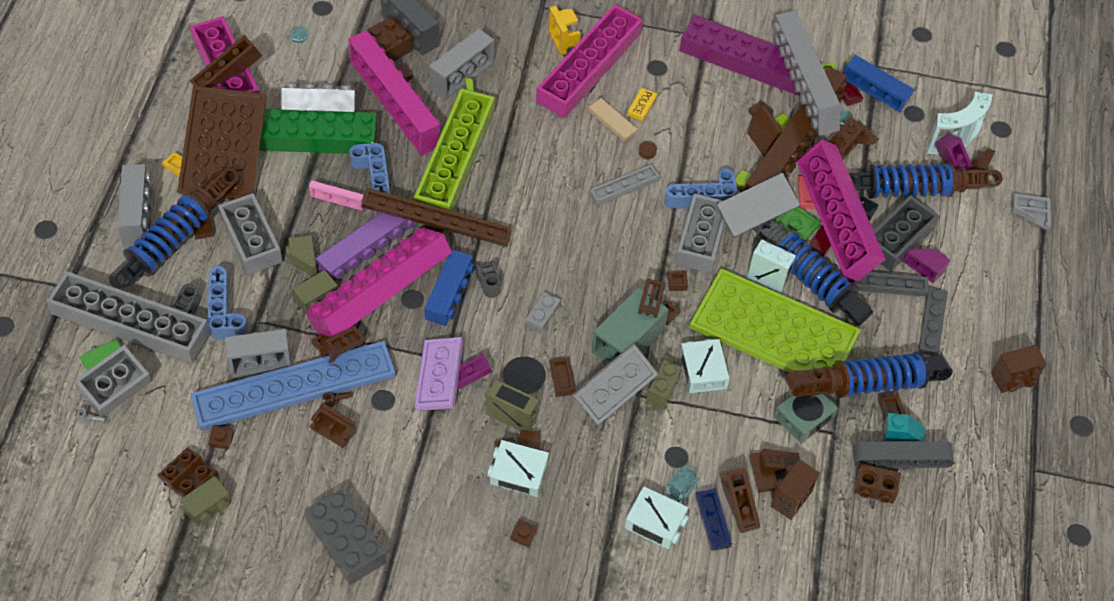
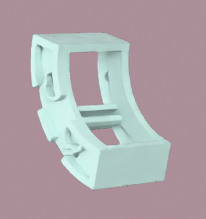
[927,92,993,155]

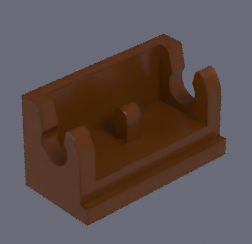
[320,326,367,363]
[310,403,356,448]

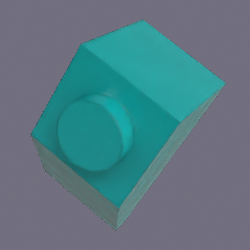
[884,413,925,442]

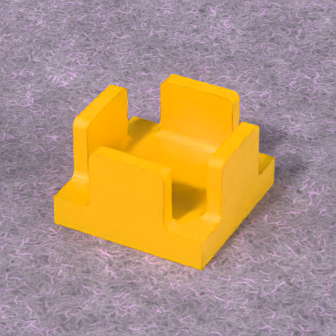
[548,6,581,55]

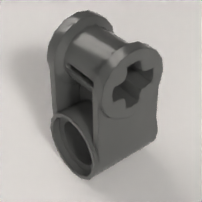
[475,260,500,298]
[170,283,201,315]

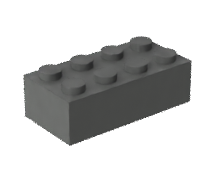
[380,0,439,55]
[873,195,940,272]
[305,489,386,585]

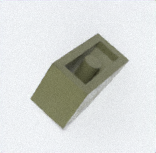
[286,235,317,277]

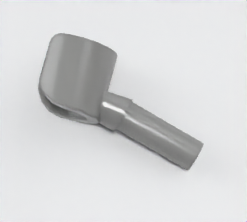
[75,407,106,423]

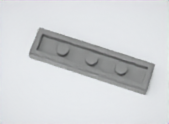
[588,164,661,206]

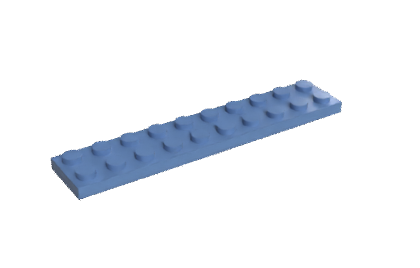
[190,341,396,431]

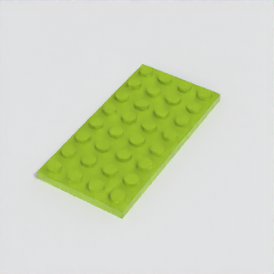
[689,268,861,373]

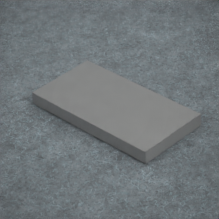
[716,173,800,238]
[572,343,658,425]

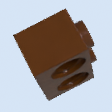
[829,117,866,160]
[854,463,901,503]

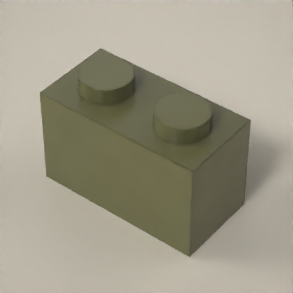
[292,270,338,314]
[646,360,682,410]
[180,476,231,526]

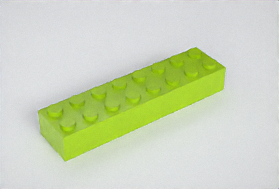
[414,89,495,211]

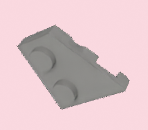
[1012,193,1051,230]

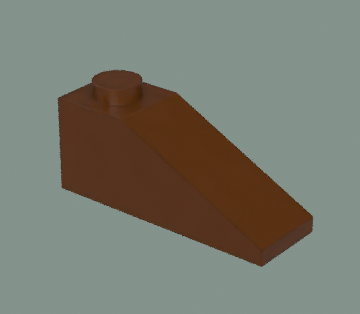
[719,467,761,533]

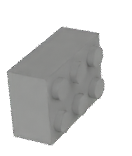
[225,329,291,378]
[74,345,150,417]

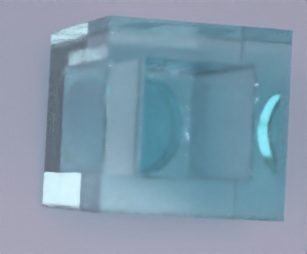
[666,467,699,504]

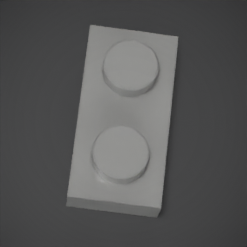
[525,292,561,331]

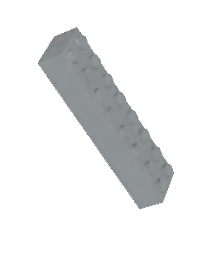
[773,10,840,136]
[46,271,210,364]

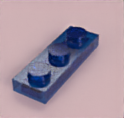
[695,489,732,551]

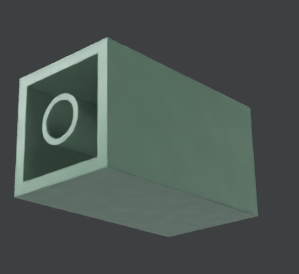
[591,288,669,364]

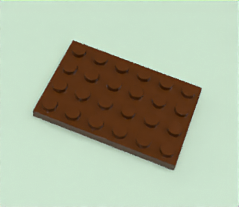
[177,86,267,200]

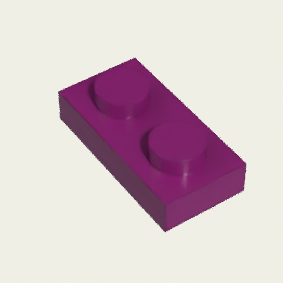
[457,354,493,390]

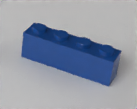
[843,55,915,112]
[424,249,475,326]

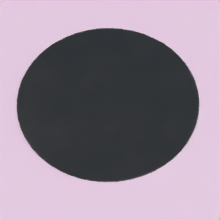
[503,357,546,394]

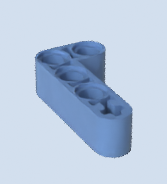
[349,143,390,194]
[664,168,737,208]
[208,266,248,340]

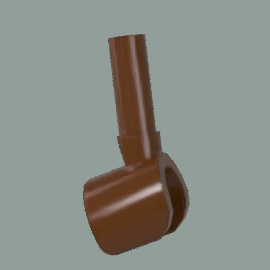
[323,392,352,407]

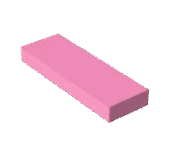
[309,180,364,211]

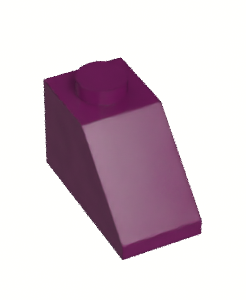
[935,133,972,170]
[903,249,950,283]

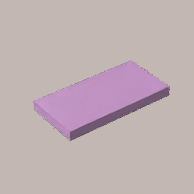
[415,337,464,411]

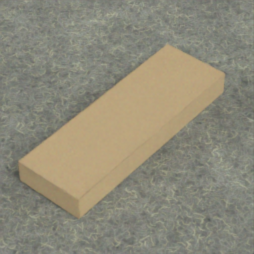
[588,98,638,142]

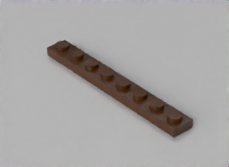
[361,188,512,247]

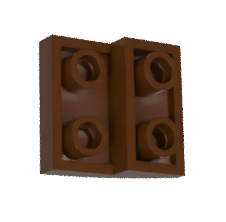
[747,106,782,157]
[157,447,219,498]

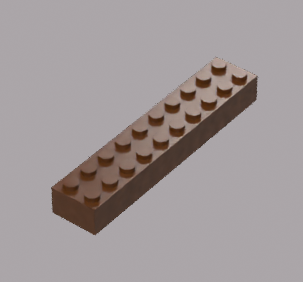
[744,66,847,191]

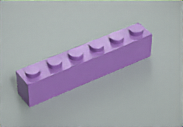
[316,213,417,281]

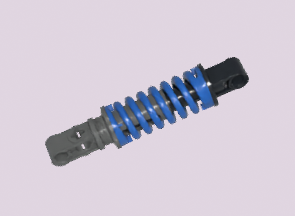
[752,220,873,326]

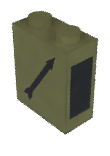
[484,380,539,431]

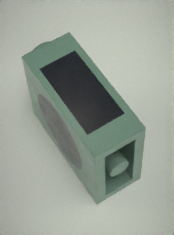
[774,388,838,444]

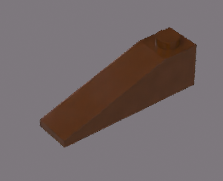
[190,35,262,88]

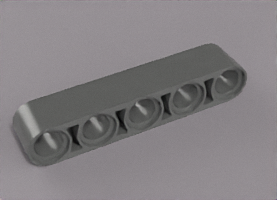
[853,441,954,468]

